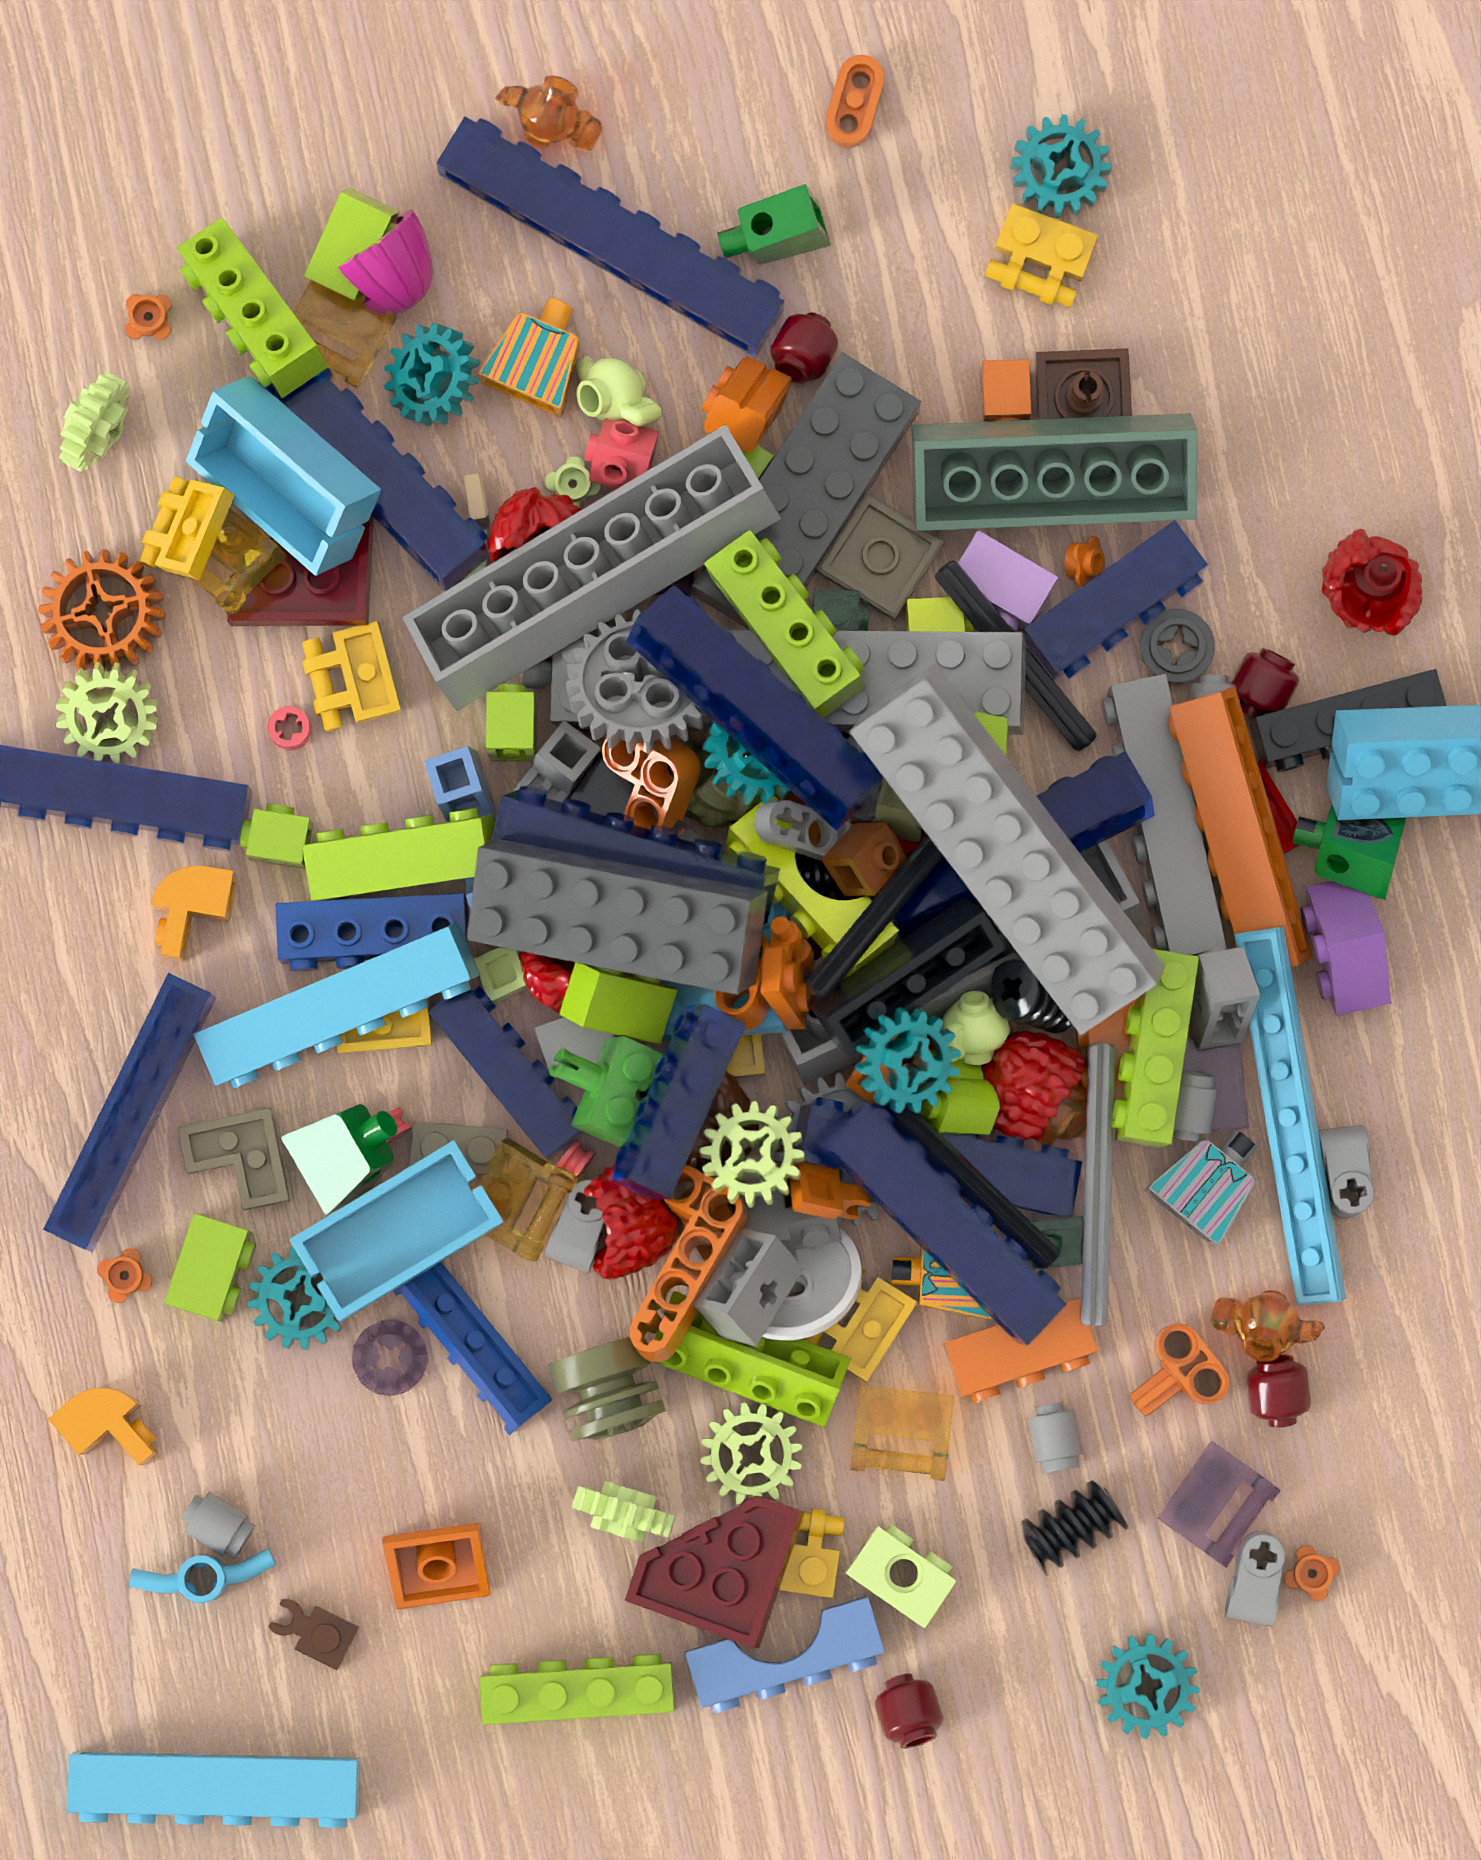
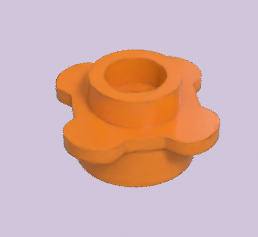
[125,294,172,340]
[1064,536,1105,588]
[97,1248,152,1303]
[1284,1545,1340,1601]

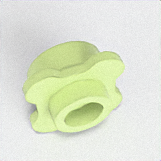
[545,457,601,507]

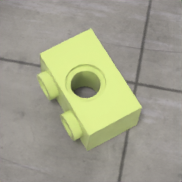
[845,1524,957,1629]

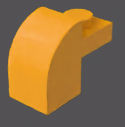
[151,865,238,961]
[48,1388,158,1465]

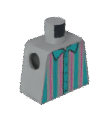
[1144,1129,1257,1248]

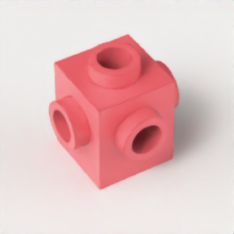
[584,418,659,489]

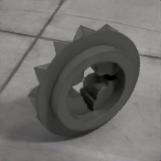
[1140,609,1215,684]

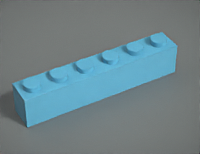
[193,923,480,1089]
[67,1752,360,1828]

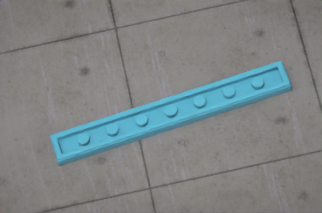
[1234,926,1346,1306]

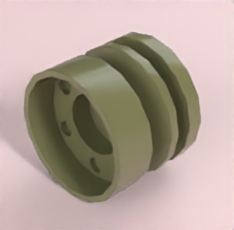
[548,1337,666,1441]

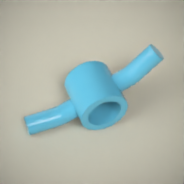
[128,1548,277,1603]

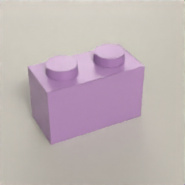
[958,530,1058,632]

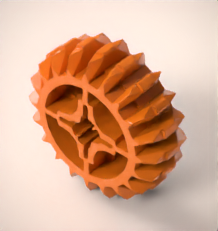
[38,549,166,673]

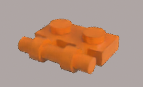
[761,916,815,1030]

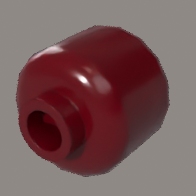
[770,312,838,384]
[1230,647,1299,718]
[1247,1354,1311,1427]
[875,1673,944,1749]

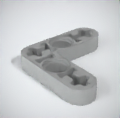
[754,735,884,861]

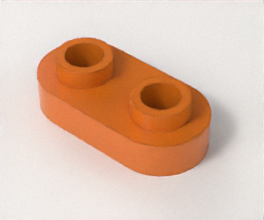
[825,55,884,148]

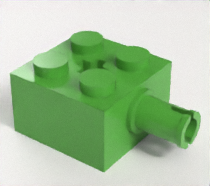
[550,1036,707,1163]

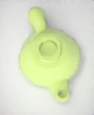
[575,356,662,427]
[941,991,1010,1065]

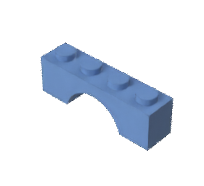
[424,746,506,910]
[685,1596,885,1714]

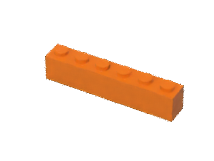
[1168,686,1313,967]

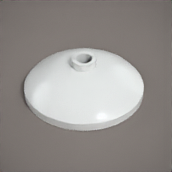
[762,1228,862,1340]

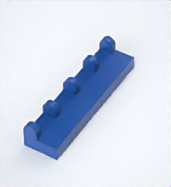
[393,1262,552,1435]

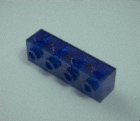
[1023,520,1208,681]
[428,986,584,1162]
[610,1004,746,1200]

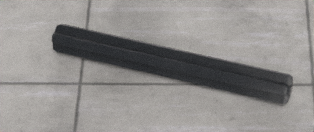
[935,560,1097,751]
[806,834,944,1000]
[877,1100,1060,1269]

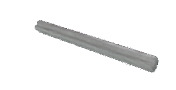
[1081,1043,1115,1326]

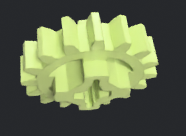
[59,372,130,472]
[56,662,159,764]
[700,1101,805,1208]
[700,1402,802,1505]
[571,1481,676,1543]

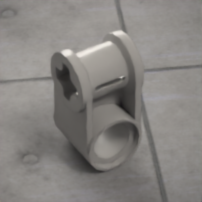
[1318,1125,1374,1218]
[544,1179,605,1273]
[1225,1532,1285,1627]

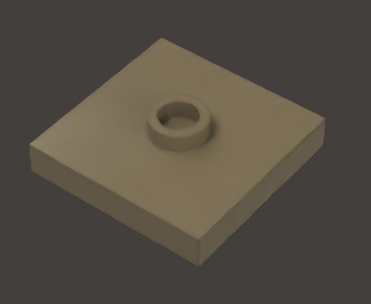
[816,492,945,621]

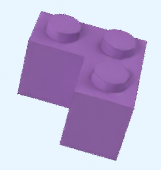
[1301,881,1391,1016]

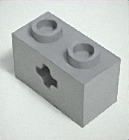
[1189,947,1260,1050]
[694,1228,804,1346]

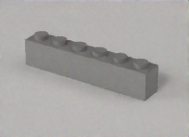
[1102,674,1226,956]

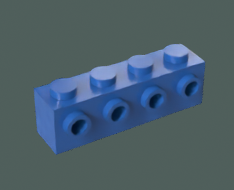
[275,893,468,971]

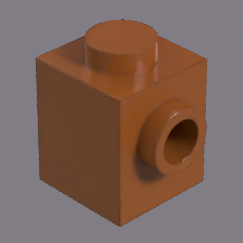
[821,822,907,896]

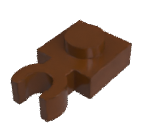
[268,1599,359,1670]

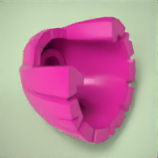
[338,209,433,316]

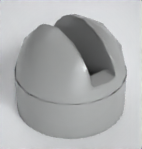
[522,657,552,689]

